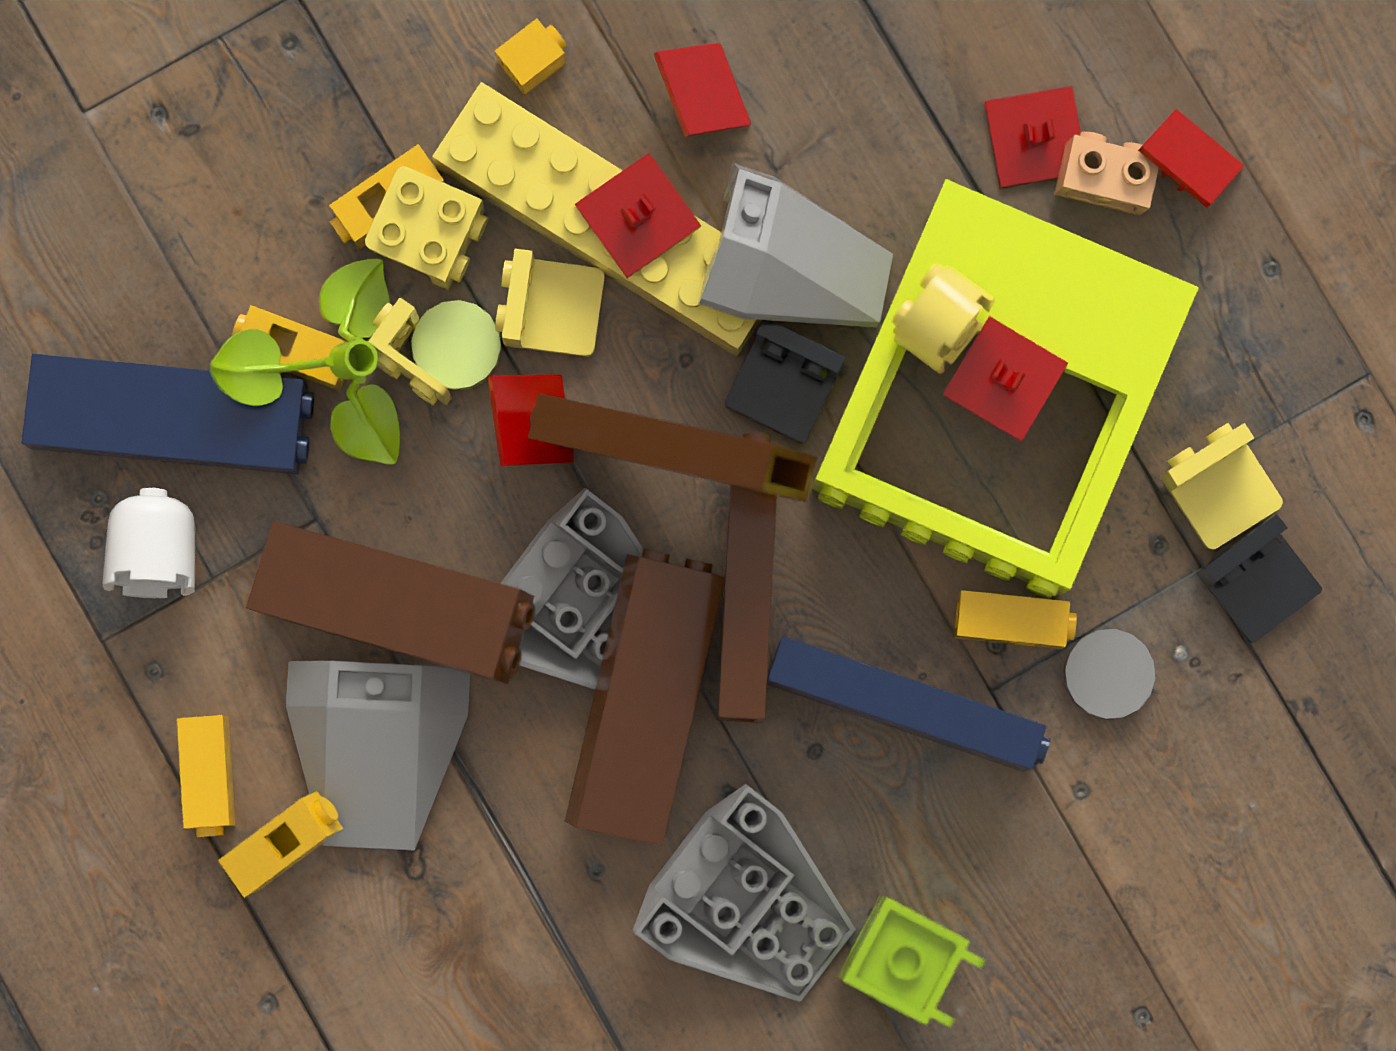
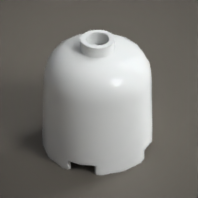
[103,488,195,598]

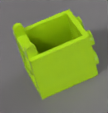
[837,895,986,1028]

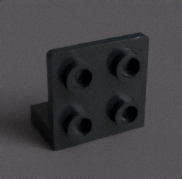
[725,320,846,444]
[1196,514,1322,643]

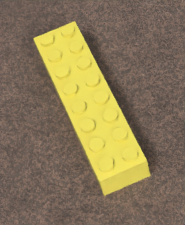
[432,82,760,357]

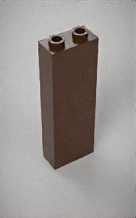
[528,393,817,502]
[717,433,780,723]
[246,521,535,684]
[565,548,725,846]

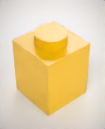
[495,18,567,95]

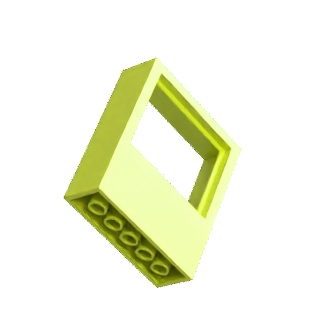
[812,179,1199,599]

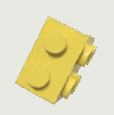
[365,166,488,291]
[495,249,605,357]
[368,298,452,406]
[1160,423,1283,550]

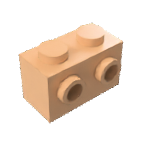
[1054,132,1159,216]

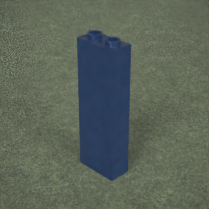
[21,354,314,475]
[767,636,1051,772]

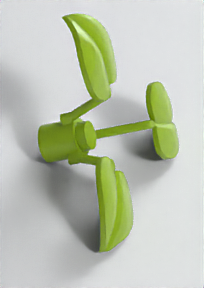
[210,259,400,465]

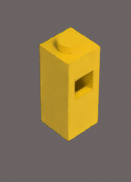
[329,144,445,250]
[232,305,347,392]
[953,590,1077,650]
[177,715,236,837]
[218,791,343,898]

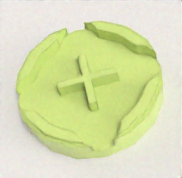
[411,300,501,390]

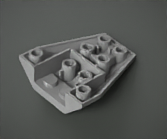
[699,163,893,328]
[501,488,643,689]
[286,661,471,850]
[632,784,856,1002]

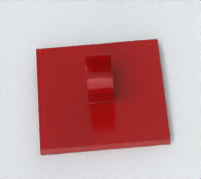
[653,43,751,137]
[984,86,1081,189]
[1138,109,1244,209]
[575,153,701,278]
[942,316,1068,442]
[487,374,574,467]

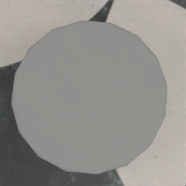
[1063,629,1156,719]

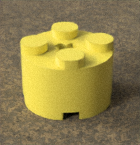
[892,263,995,374]

